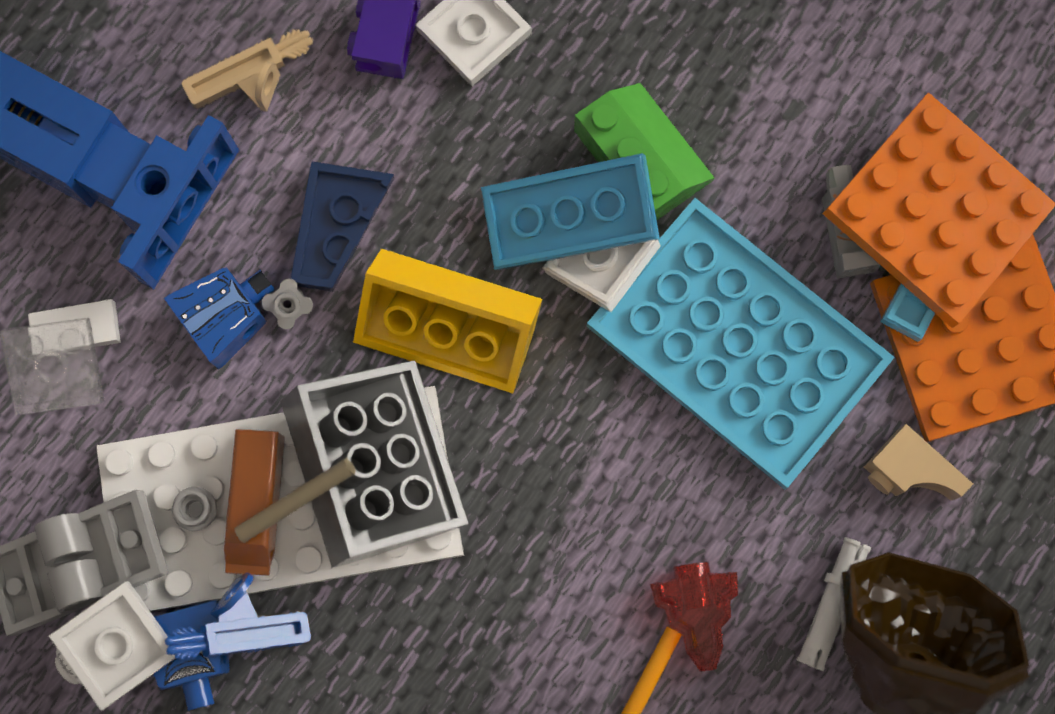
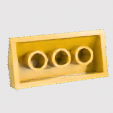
[353,248,542,393]

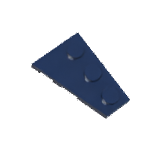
[291,161,394,292]

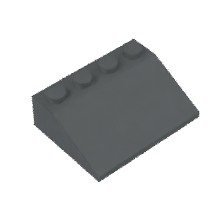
[280,360,468,568]

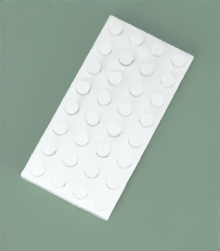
[97,386,464,612]

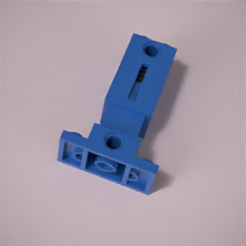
[0,51,239,290]

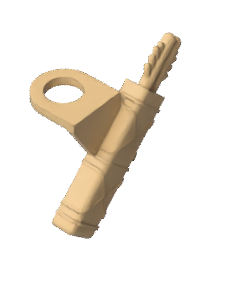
[182,29,313,112]

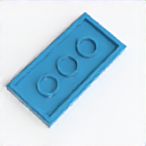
[481,153,660,270]

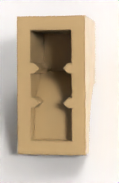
[864,424,973,501]

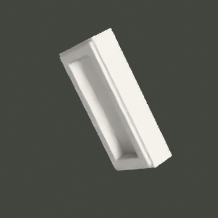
[28,299,121,357]

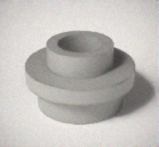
[172,487,217,531]

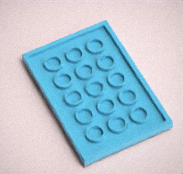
[586,198,895,490]

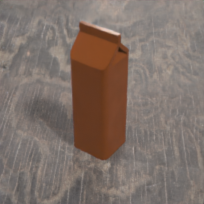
[224,429,285,576]

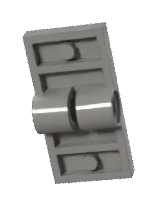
[0,489,169,636]

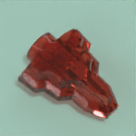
[650,562,738,672]

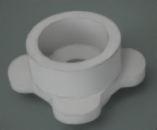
[262,278,313,329]

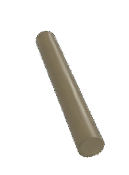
[235,458,356,543]

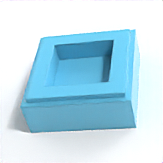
[880,284,935,342]

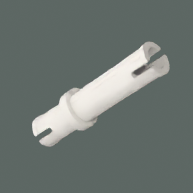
[797,537,871,672]

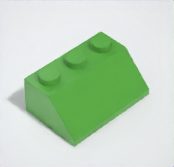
[574,83,715,220]

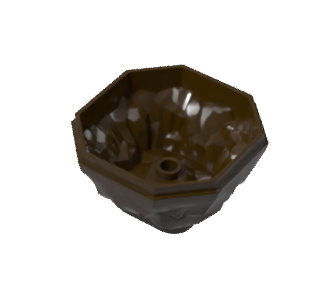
[839,552,1030,714]

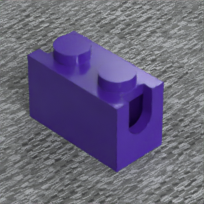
[347,0,420,79]

